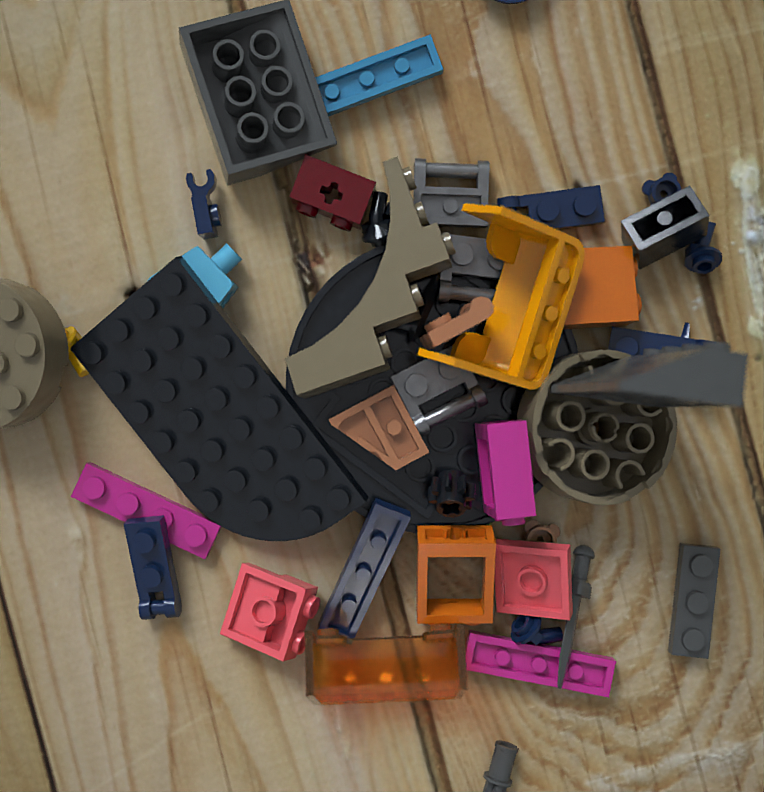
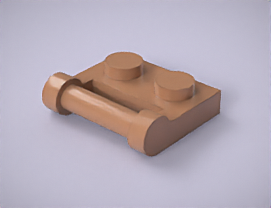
[419,296,494,350]

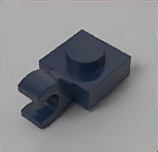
[186,169,222,240]

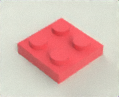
[495,539,573,620]

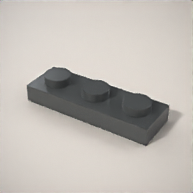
[668,543,721,659]

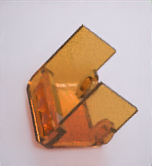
[305,624,468,705]

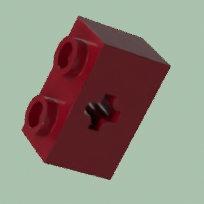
[289,155,376,232]

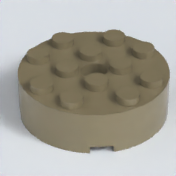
[0,279,69,429]
[517,350,677,505]

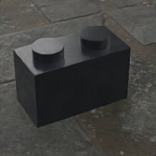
[621,186,710,270]

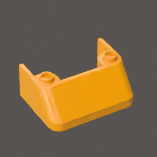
[417,203,585,390]

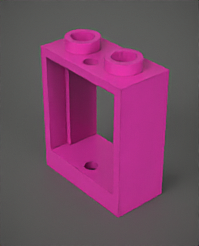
[474,419,536,526]

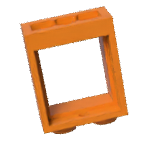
[416,525,496,626]

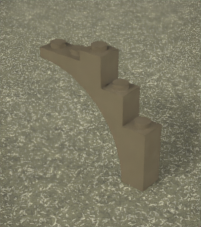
[285,157,456,399]

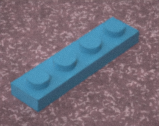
[315,34,444,117]

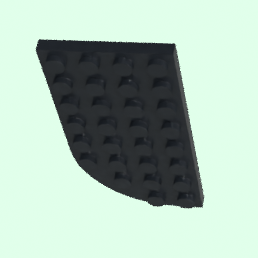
[71,256,369,541]

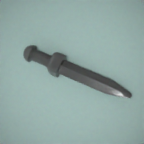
[557,545,595,689]

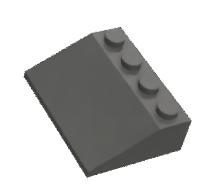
[179,0,337,186]
[551,342,748,407]

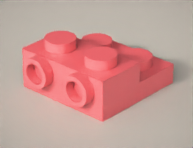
[220,563,320,662]

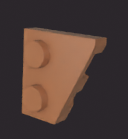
[328,385,429,470]

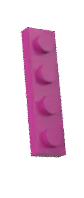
[71,462,222,559]
[462,630,616,698]

